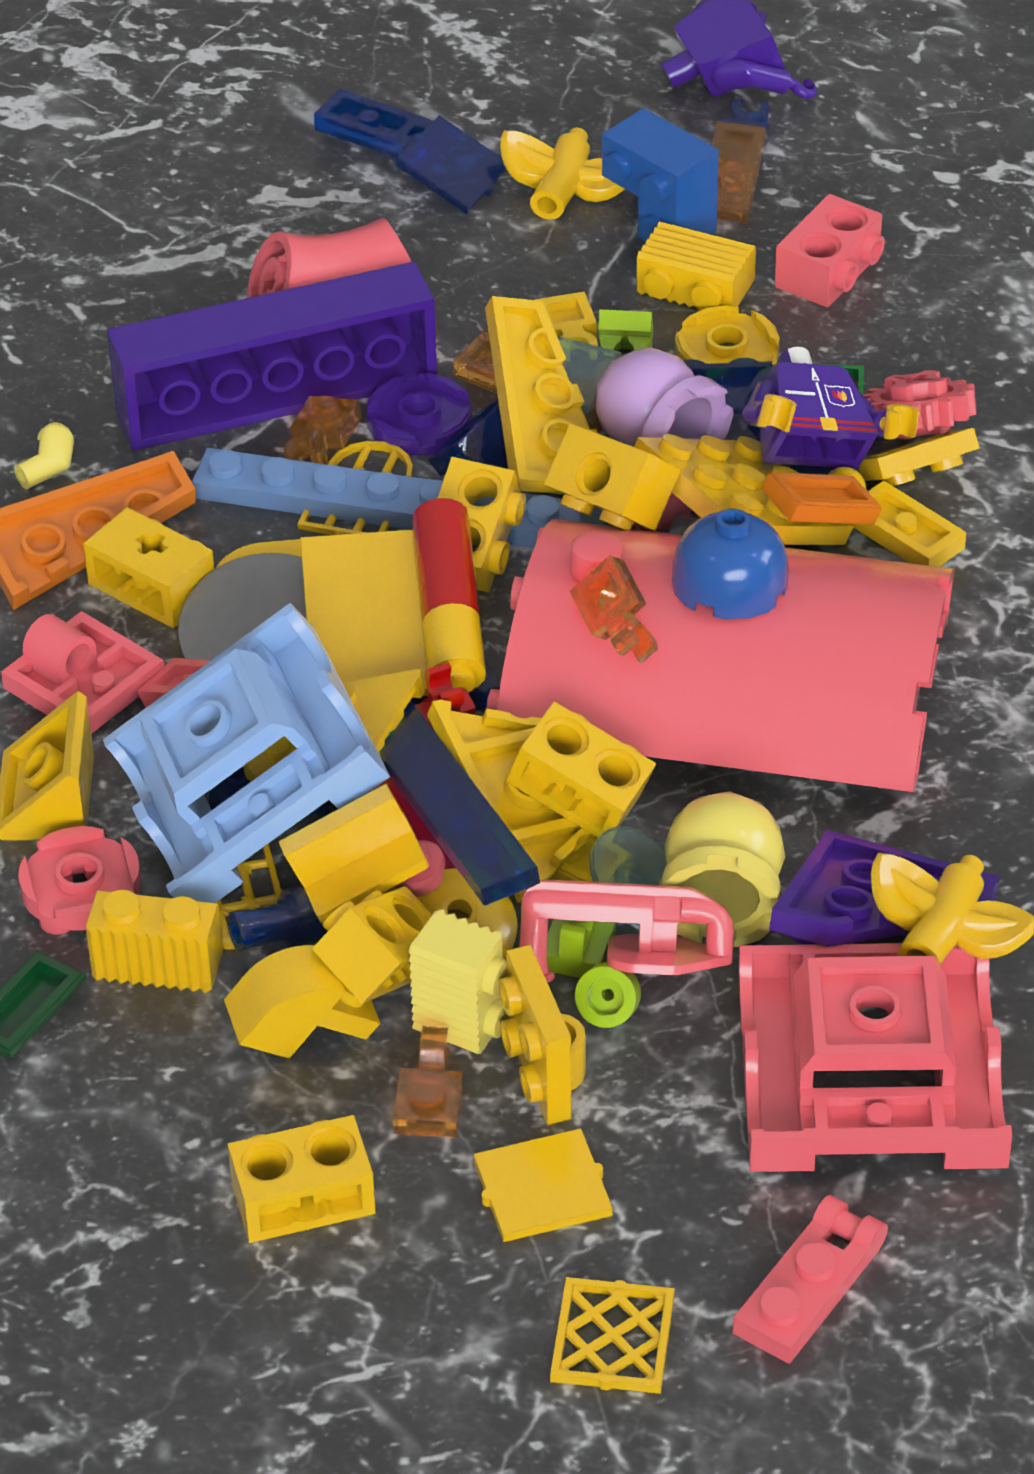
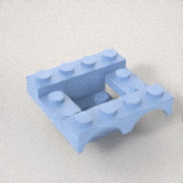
[103,603,390,903]

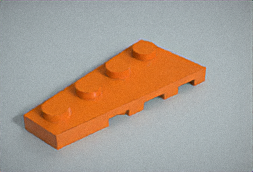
[0,451,196,610]

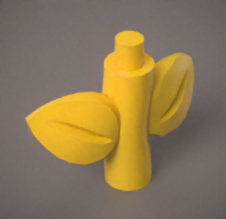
[500,127,625,220]
[871,853,1034,965]

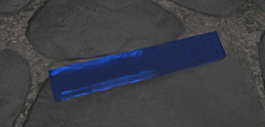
[380,700,540,906]

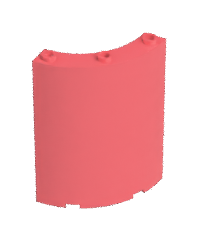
[486,519,955,792]

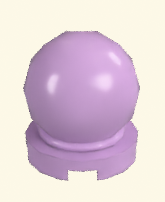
[596,347,733,447]

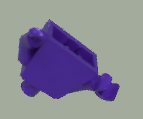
[660,0,817,99]

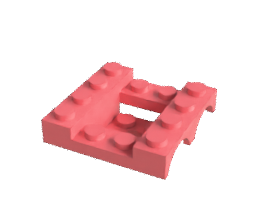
[738,943,1012,1172]

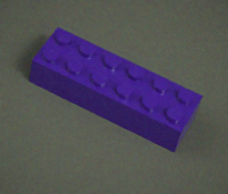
[107,261,437,451]

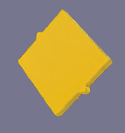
[473,1128,613,1242]

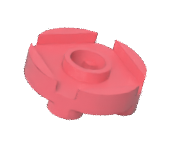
[18,826,141,935]

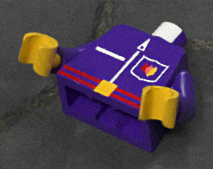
[742,347,919,469]

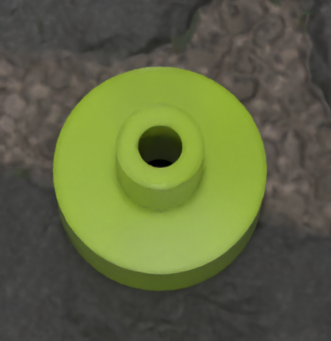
[575,962,641,1028]

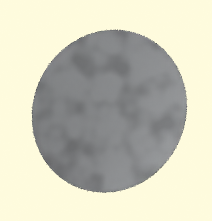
[178,553,307,660]

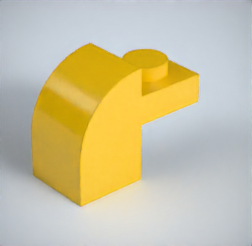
[224,945,380,1059]

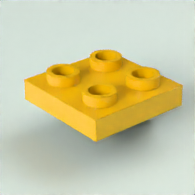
[499,945,586,1126]

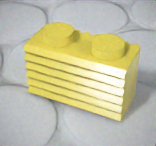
[408,909,508,1054]

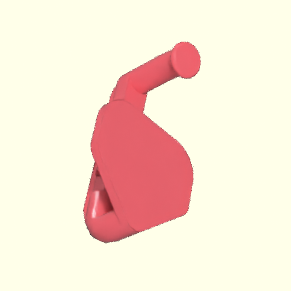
[519,880,734,983]

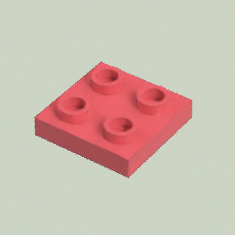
[1,611,164,734]

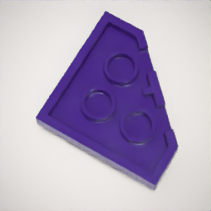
[769,830,1000,946]

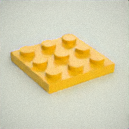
[634,434,854,545]

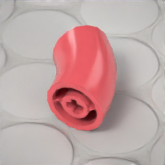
[247,217,412,298]

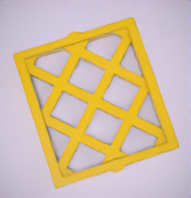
[550,1277,675,1394]

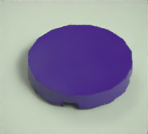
[367,373,472,455]

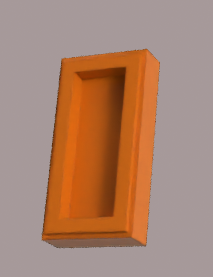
[761,472,882,525]

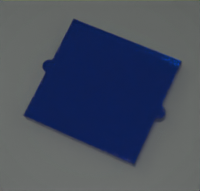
[395,115,507,214]

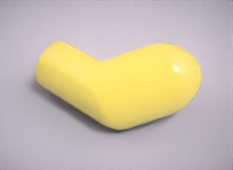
[14,422,74,490]

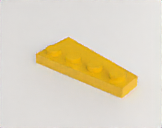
[485,296,598,495]

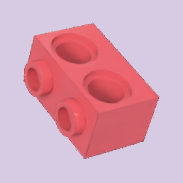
[775,194,885,308]

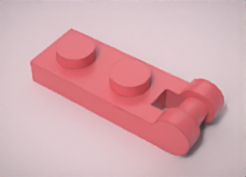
[733,1195,888,1364]

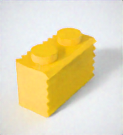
[637,222,756,310]
[86,890,223,993]

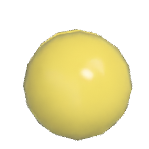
[659,791,785,947]

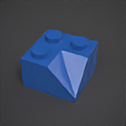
[602,108,719,241]

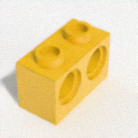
[437,457,526,593]
[506,701,656,844]
[312,886,432,1004]
[227,1115,376,1243]

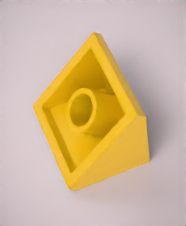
[0,691,94,841]

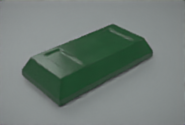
[0,950,87,1060]

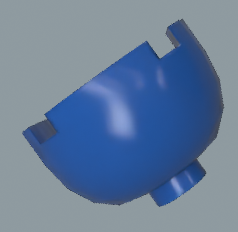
[672,509,789,619]

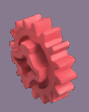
[862,370,977,439]

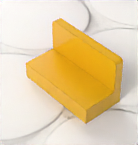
[278,783,429,923]

